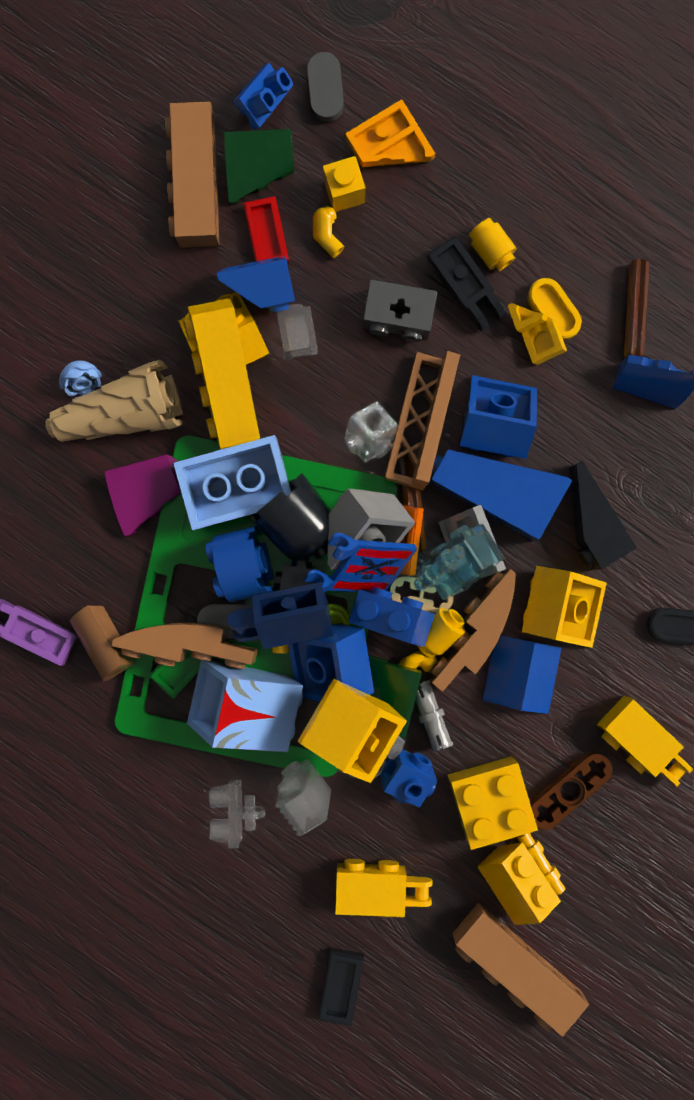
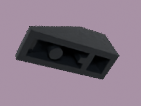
[569,461,637,570]

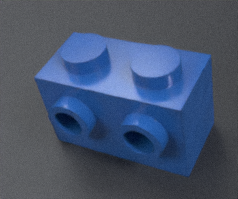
[349,587,435,647]

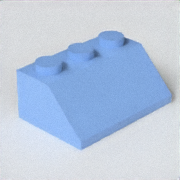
[174,435,291,530]

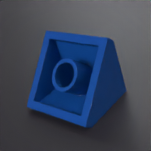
[482,635,562,714]

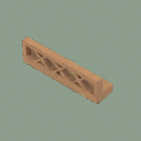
[384,351,461,490]

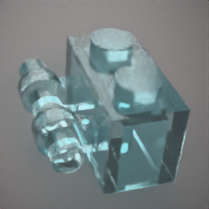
[414,524,505,600]

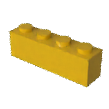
[184,298,260,449]

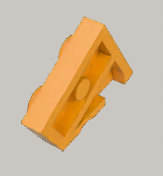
[345,99,435,167]

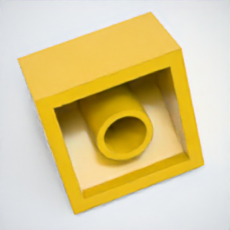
[522,565,607,648]

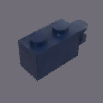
[227,582,333,649]

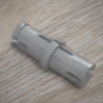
[415,680,453,752]

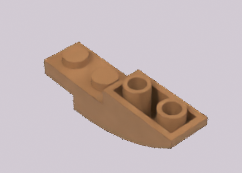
[430,569,516,692]
[111,623,258,669]

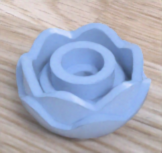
[59,361,102,396]

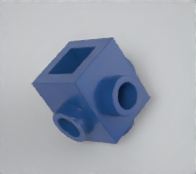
[379,747,437,808]

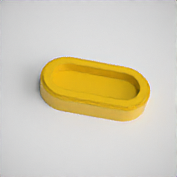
[527,278,582,341]

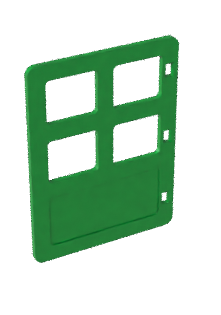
[115,435,397,777]

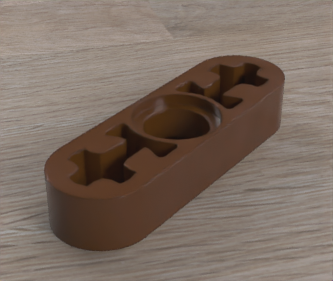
[530,752,612,830]

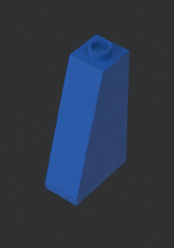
[429,450,572,541]

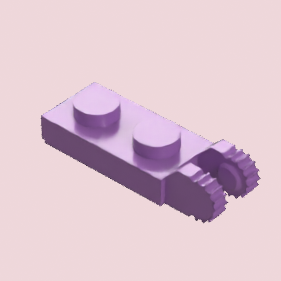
[0,599,78,666]

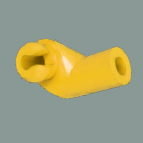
[398,650,437,672]

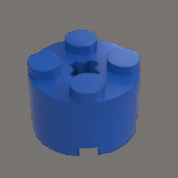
[206,526,274,603]

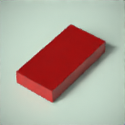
[243,196,290,264]

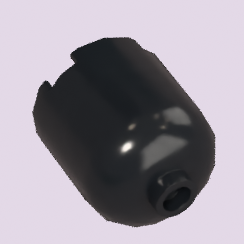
[250,473,332,561]

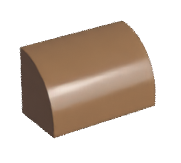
[70,605,135,681]

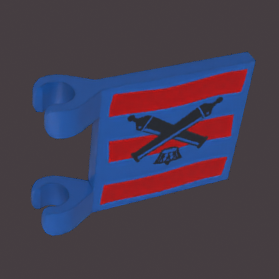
[304,533,417,592]

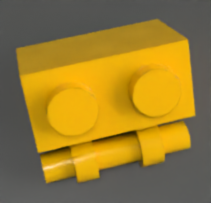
[477,833,565,925]

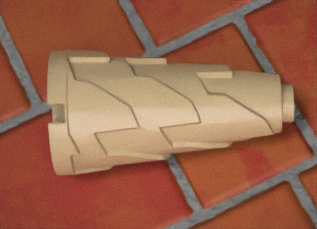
[45,360,183,442]

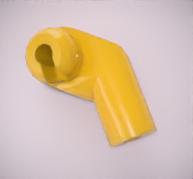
[313,206,345,258]

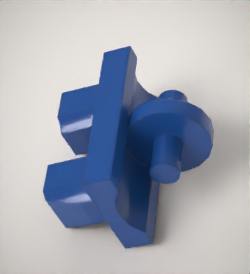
[233,63,293,130]

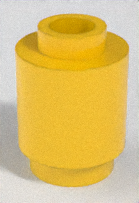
[469,218,517,271]
[417,608,465,658]

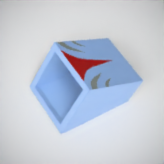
[187,660,303,752]

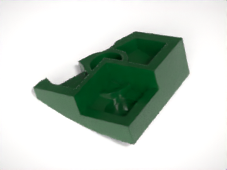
[224,129,294,205]
[368,655,422,739]

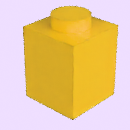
[323,156,366,212]

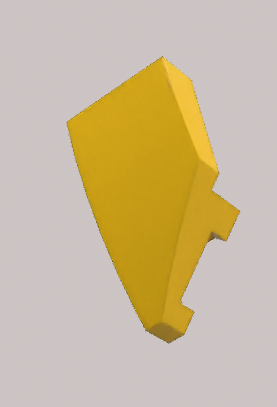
[507,303,567,365]

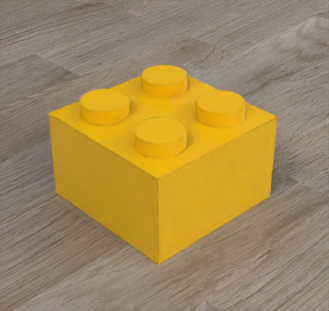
[447,756,538,850]

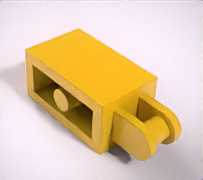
[597,696,693,787]
[335,859,433,917]

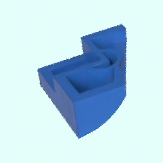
[612,355,694,409]

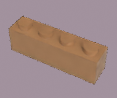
[165,102,220,248]
[452,902,589,1037]

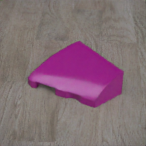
[104,455,182,537]

